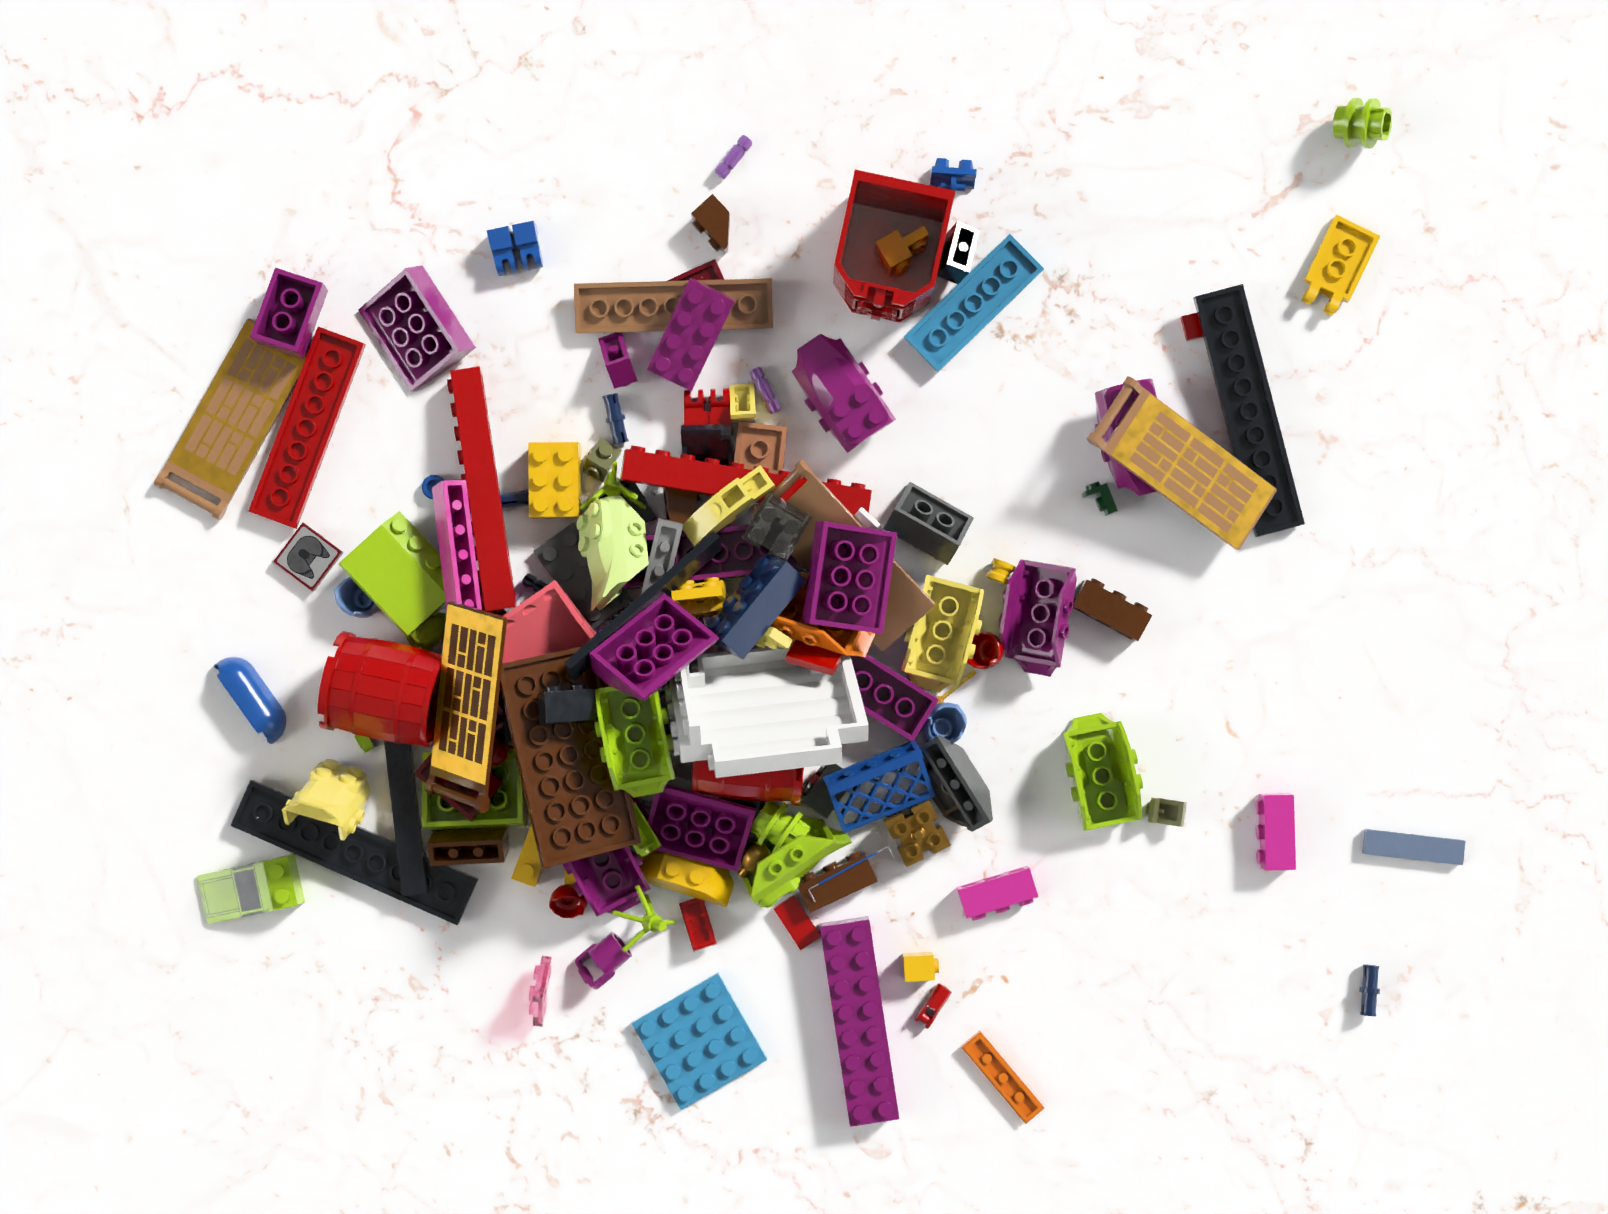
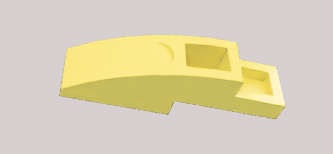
[682,465,776,547]

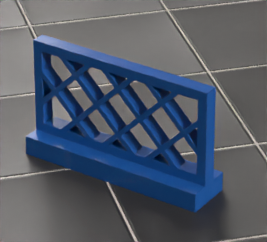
[822,740,935,834]

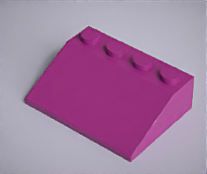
[358,265,476,392]
[802,521,897,634]
[589,593,719,701]
[647,785,756,872]

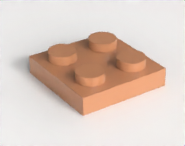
[734,421,788,474]

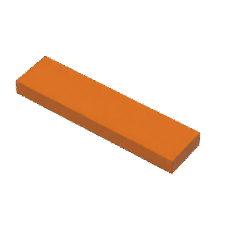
[961,1030,1045,1124]

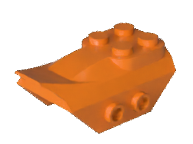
[770,572,875,657]

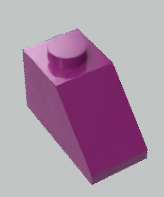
[598,332,638,389]

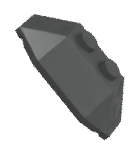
[918,735,993,832]

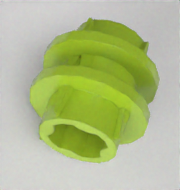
[1333,97,1392,149]
[750,801,810,853]

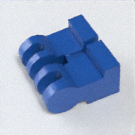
[486,220,543,277]

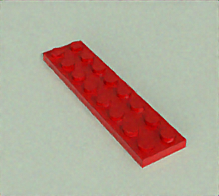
[248,326,366,529]

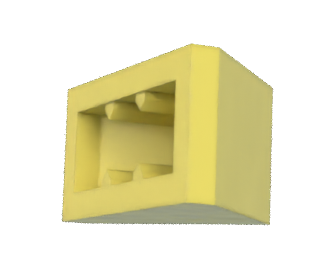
[730,383,757,423]

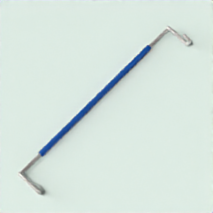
[808,846,895,902]

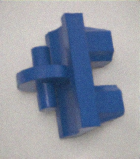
[930,158,977,198]

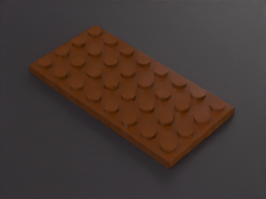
[500,646,642,868]

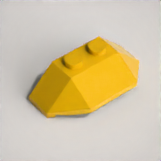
[639,850,734,908]

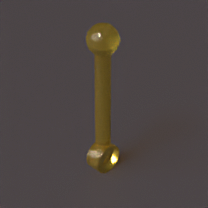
[936,669,977,704]

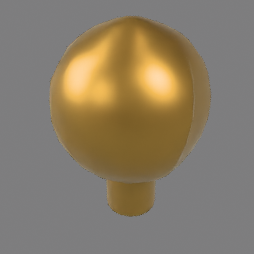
[737,842,770,878]

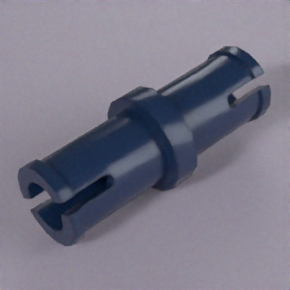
[602,393,629,445]
[1359,964,1380,1017]

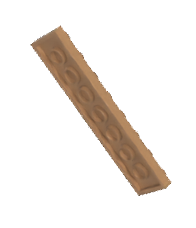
[574,278,773,333]

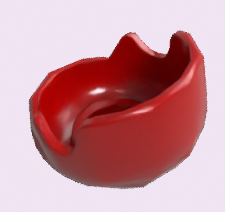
[967,631,1003,669]
[549,884,587,918]

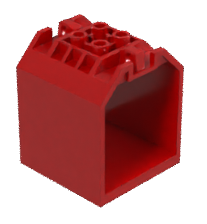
[833,169,955,323]

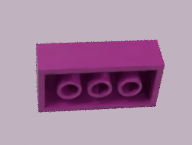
[647,278,736,392]
[845,654,939,742]

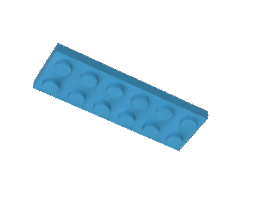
[904,234,1044,373]

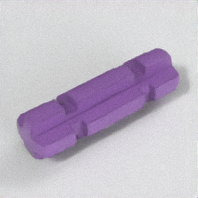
[715,135,752,179]
[750,367,780,414]

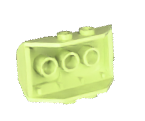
[576,495,649,611]

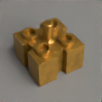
[883,799,951,867]

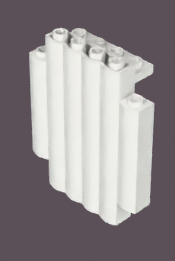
[665,644,869,778]

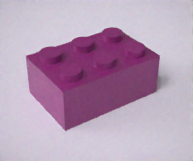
[250,267,328,359]

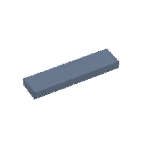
[1362,829,1466,865]

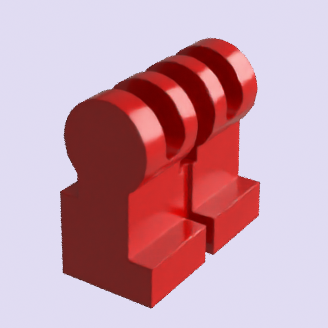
[684,388,733,435]

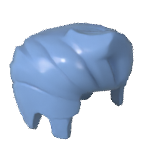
[334,577,381,618]
[923,702,967,743]

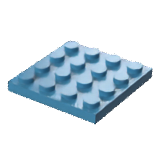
[632,972,767,1110]

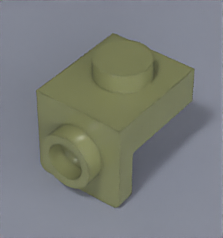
[583,438,622,483]
[1146,797,1187,827]

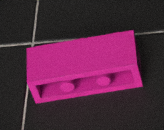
[1255,793,1296,871]
[956,866,1039,921]

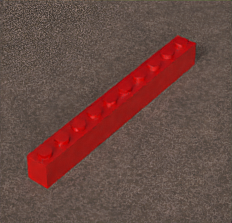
[447,366,517,615]
[620,445,872,516]

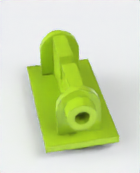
[633,802,661,857]

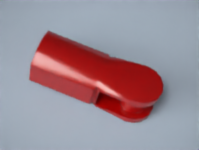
[914,983,952,1029]

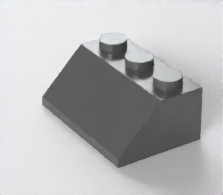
[883,482,974,565]

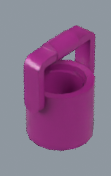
[575,932,632,990]

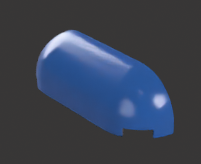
[214,657,286,744]

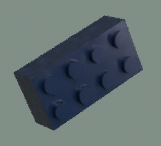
[706,554,807,659]

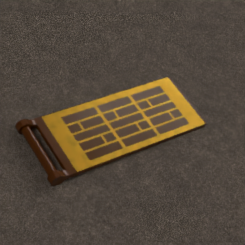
[425,601,507,813]

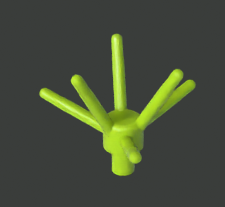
[579,461,647,510]
[612,885,677,952]

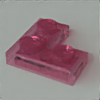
[529,956,552,1027]

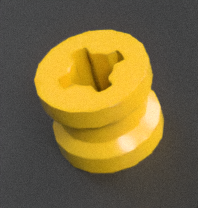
[986,558,1016,585]

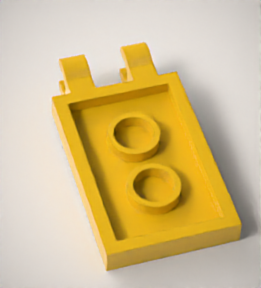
[1301,214,1380,316]

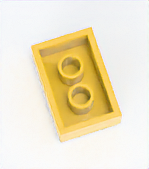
[528,442,582,519]

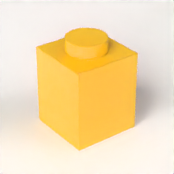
[902,952,939,982]

